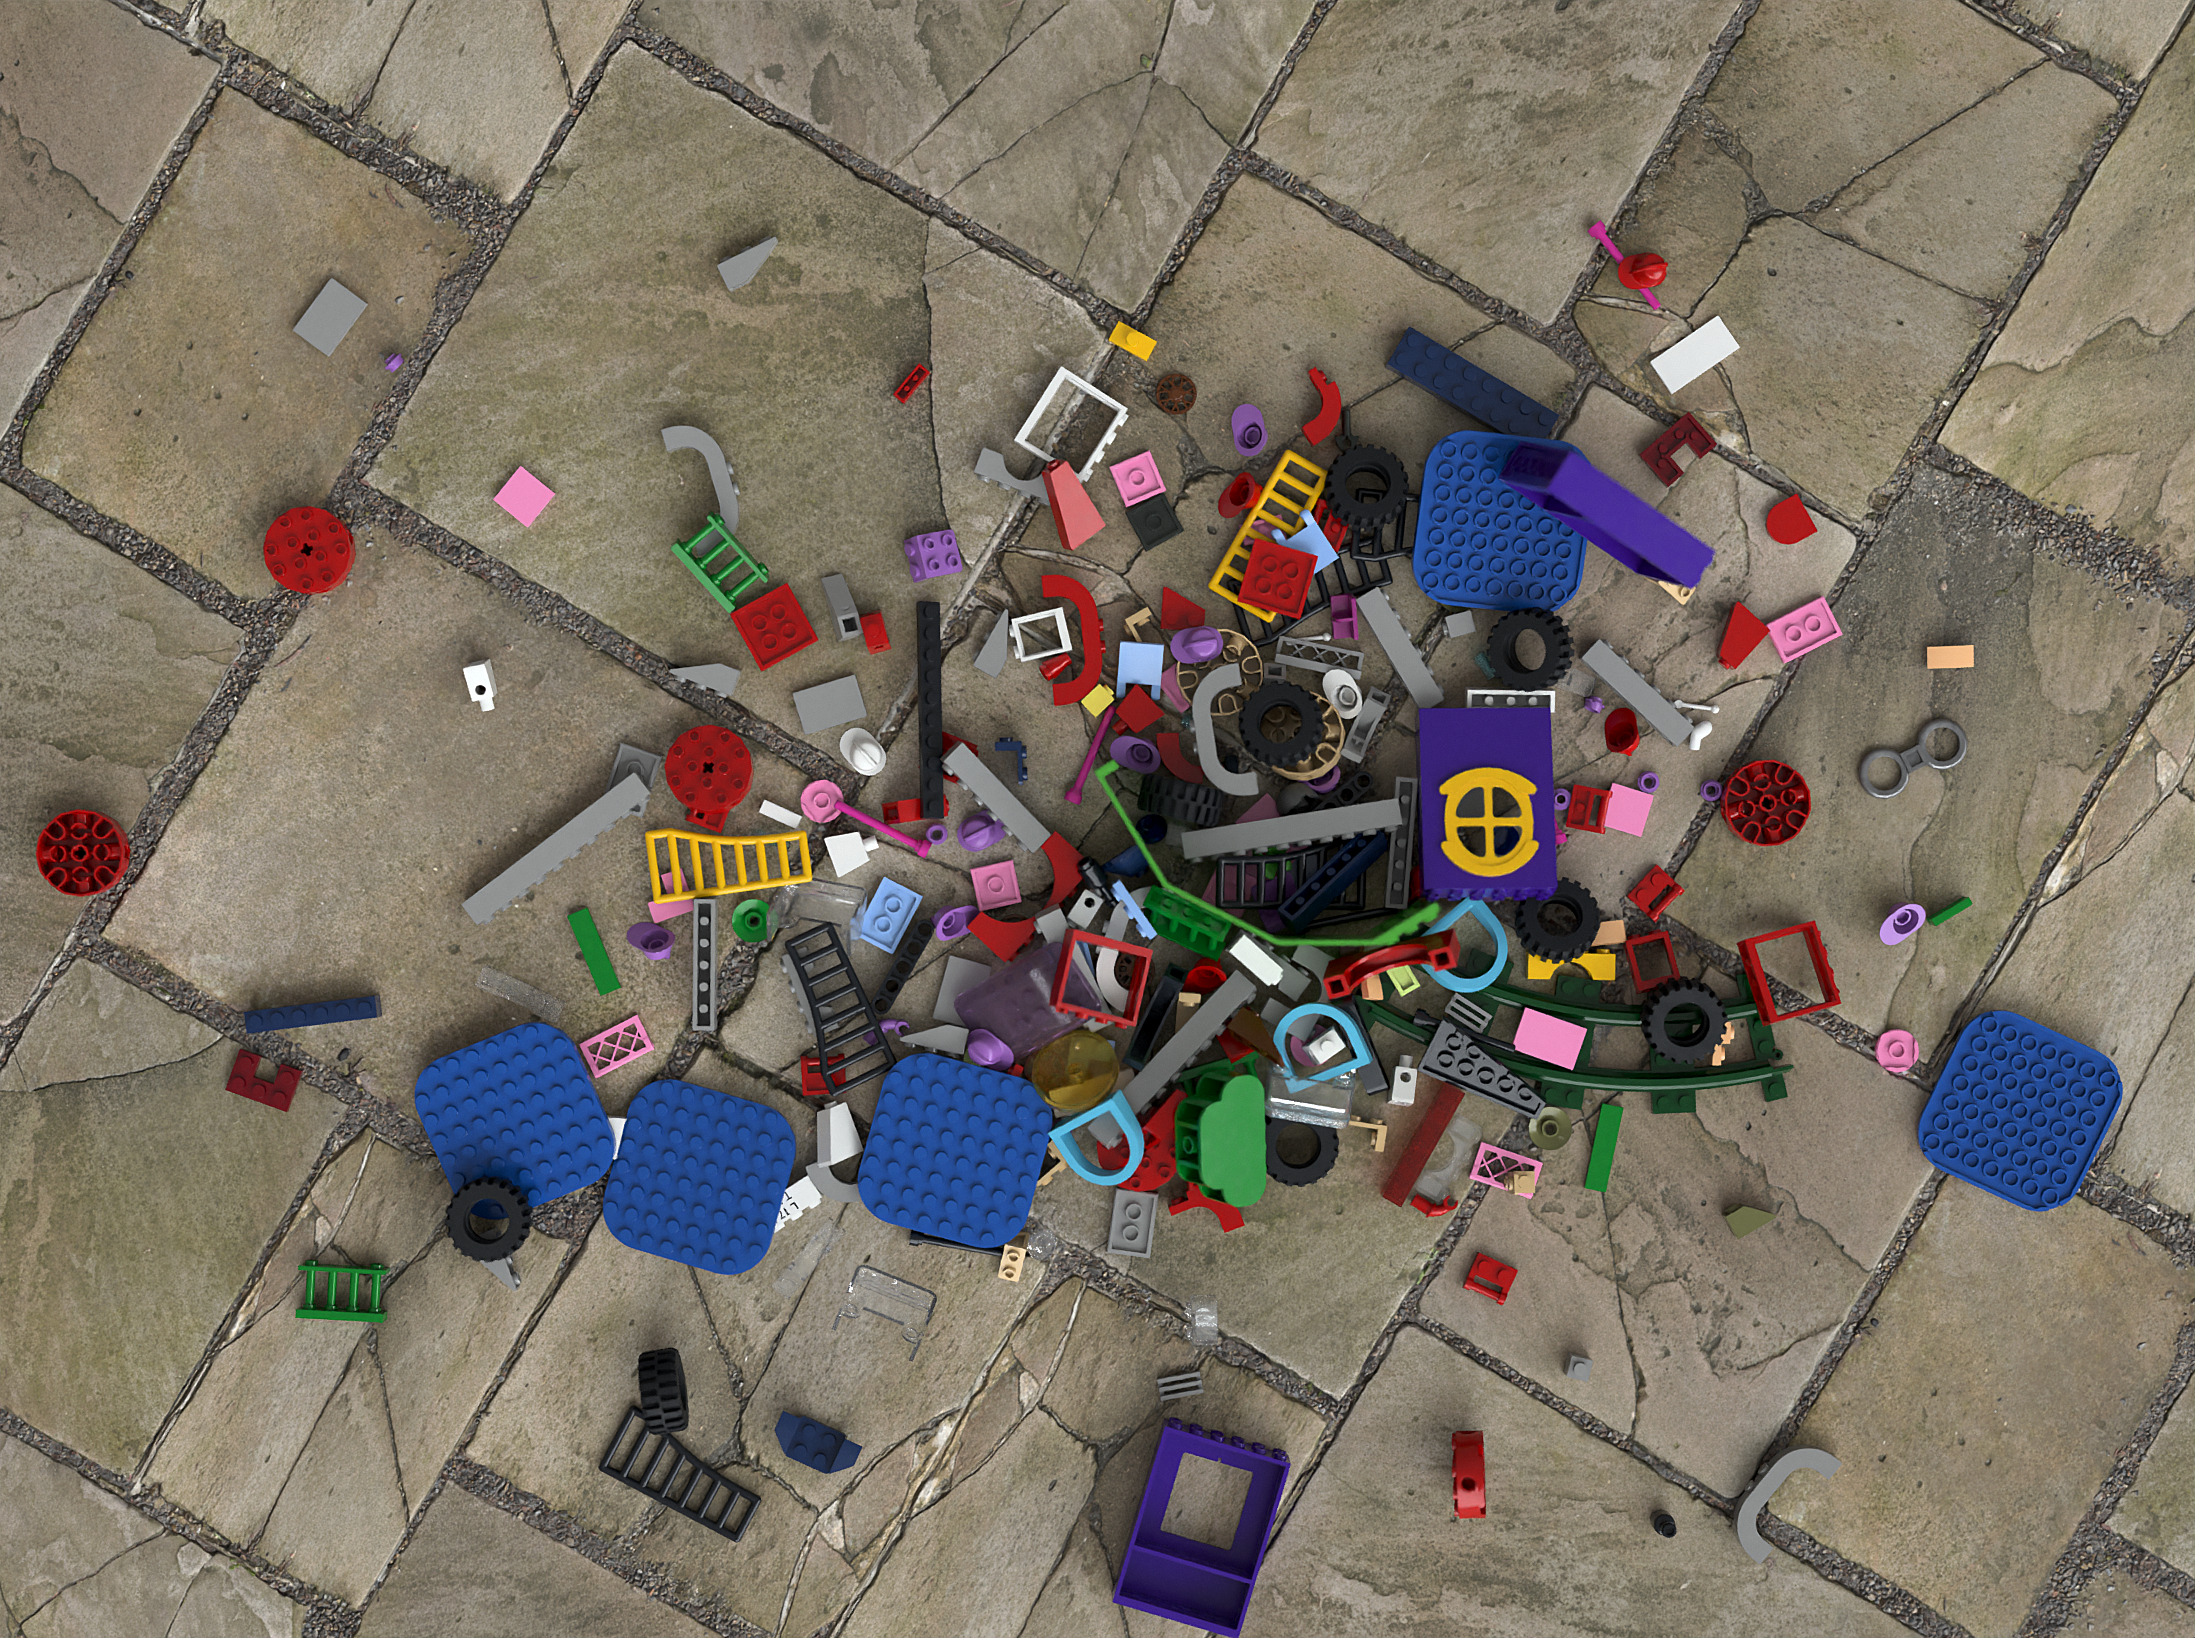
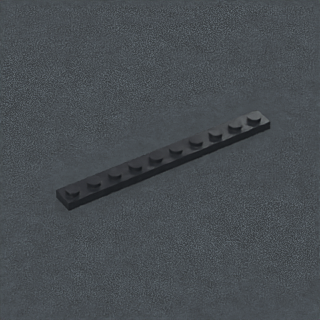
[916,601,944,819]

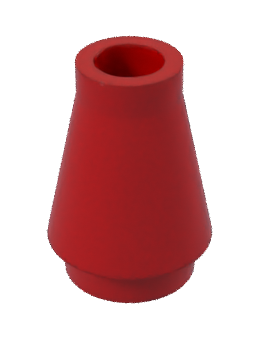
[1039,652,1072,681]

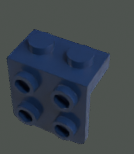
[995,737,1028,785]

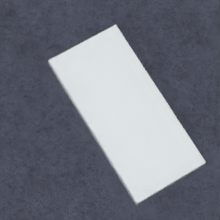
[1649,316,1740,395]

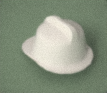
[1322,669,1363,719]
[840,728,886,776]

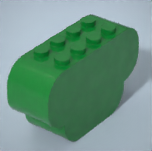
[1175,1069,1267,1207]

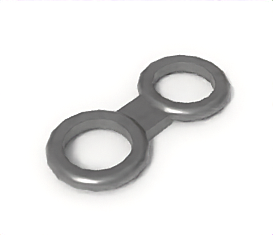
[1858,718,1968,799]

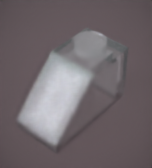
[1552,668,1597,698]

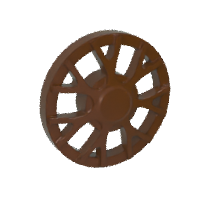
[1156,374,1197,415]
[1114,953,1155,989]

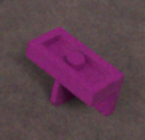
[1329,593,1359,640]

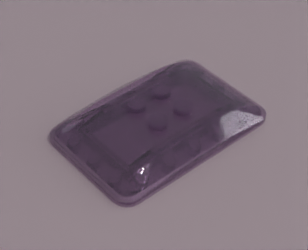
[954,942,1102,1063]

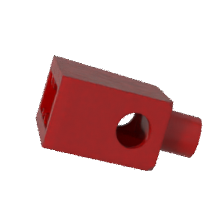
[860,609,892,655]
[1111,684,1165,736]

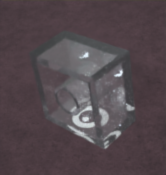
[1186,1295,1218,1345]

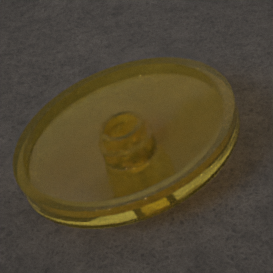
[1032,1030,1119,1113]

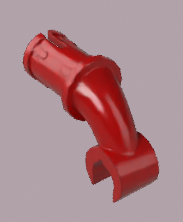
[1410,1193,1458,1218]

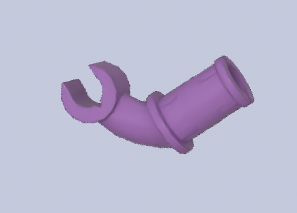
[863,1018,910,1045]

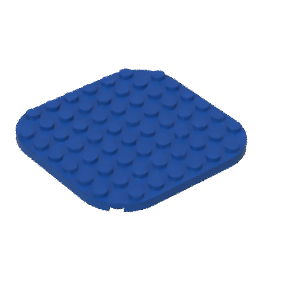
[1411,430,1591,612]
[1917,1010,2123,1212]
[414,1021,616,1220]
[858,1053,1053,1248]
[603,1079,797,1275]

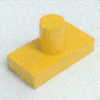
[1108,321,1157,362]

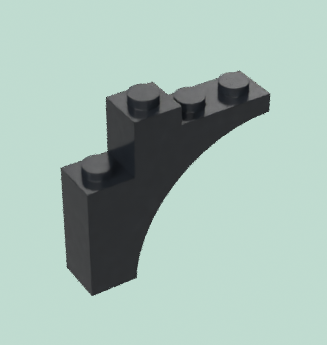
[1122,962,1189,1071]

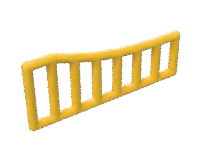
[1208,449,1328,622]
[645,828,813,904]

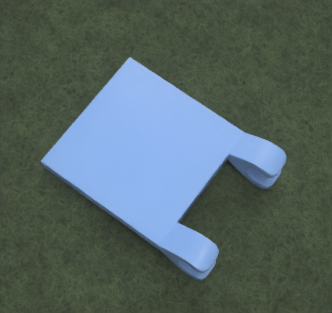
[1271,509,1339,575]
[1116,641,1164,701]

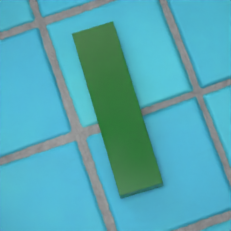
[567,907,621,996]
[1584,1103,1624,1193]

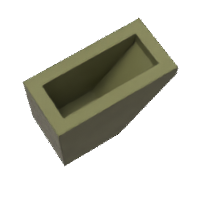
[1722,1203,1776,1239]

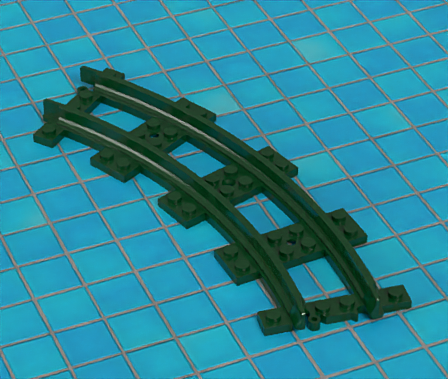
[1354,922,1794,1114]

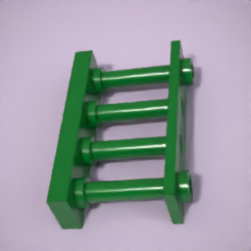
[670,511,769,613]
[1143,885,1232,962]
[1176,1051,1272,1105]
[295,1259,390,1323]

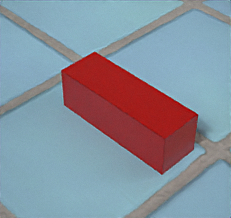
[893,363,930,404]

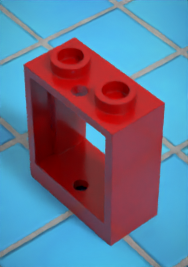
[1623,929,1680,995]

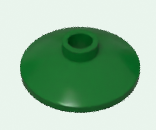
[732,899,775,943]

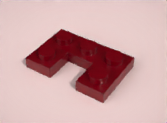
[1638,412,1717,488]
[225,1049,303,1112]

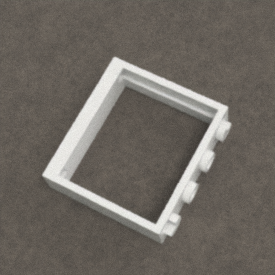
[1014,366,1128,483]

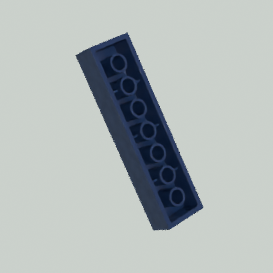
[1385,326,1560,439]

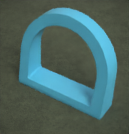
[1420,897,1508,993]
[1273,1002,1373,1094]
[1048,1089,1144,1186]

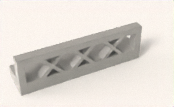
[1274,635,1364,680]

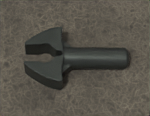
[1334,410,1359,452]

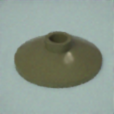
[1528,1107,1572,1150]

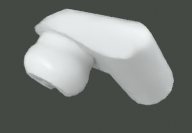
[1689,721,1712,750]

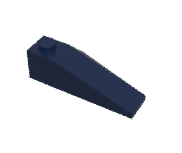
[1101,843,1149,878]

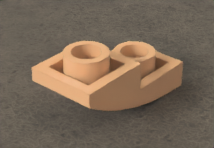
[1927,645,1974,669]
[1591,920,1627,947]
[1361,974,1383,1001]
[1709,1021,1734,1065]

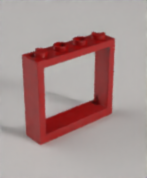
[1737,920,1842,1026]
[1048,929,1153,1030]

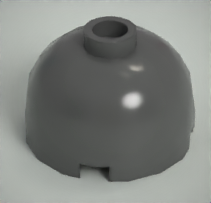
[1276,782,1320,817]

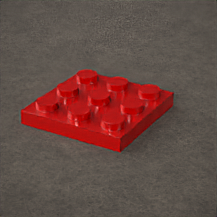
[1237,538,1318,619]
[730,583,819,672]

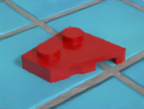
[1160,587,1205,630]

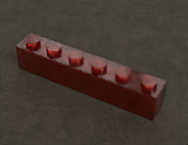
[1380,1081,1465,1207]

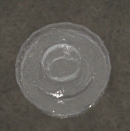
[1027,1228,1056,1260]

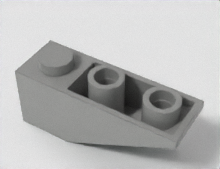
[717,236,779,292]
[821,574,863,642]
[972,609,1009,679]
[669,663,742,698]
[900,1023,970,1057]
[478,1227,521,1291]

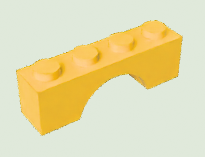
[1525,949,1616,980]

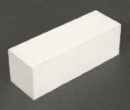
[759,800,803,829]

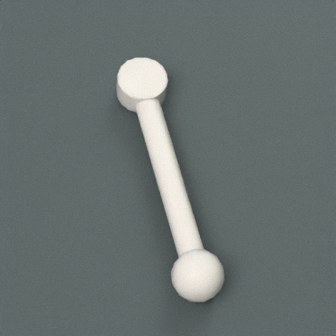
[1286,633,1331,646]
[1674,700,1719,713]

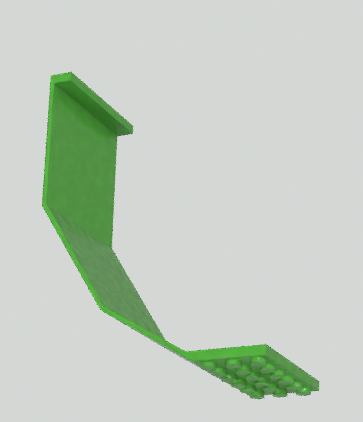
[1094,760,1441,946]

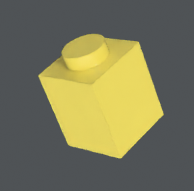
[1081,684,1115,718]

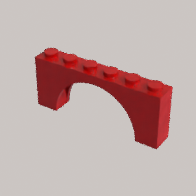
[966,831,1085,963]
[1323,928,1461,999]

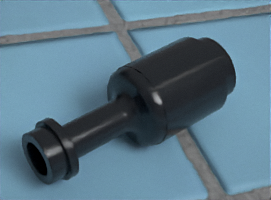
[1076,856,1120,908]
[1650,1509,1677,1538]

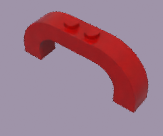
[1041,575,1106,706]

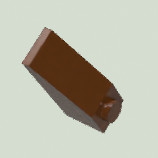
[1227,1007,1285,1068]

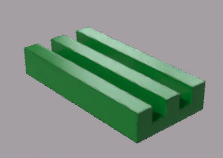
[1926,896,1973,926]

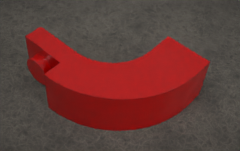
[1301,367,1341,447]
[1156,732,1224,784]
[1168,1189,1245,1233]

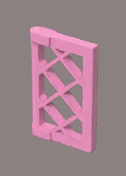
[579,1015,655,1079]
[1469,1142,1543,1199]

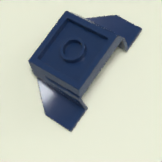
[775,1411,863,1474]

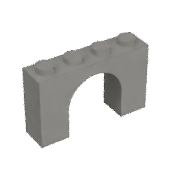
[1259,945,1335,1042]

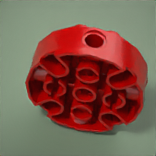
[263,506,356,595]
[665,725,754,814]
[1720,760,1811,846]
[36,809,131,897]
[1096,1105,1177,1192]
[1452,1430,1486,1519]

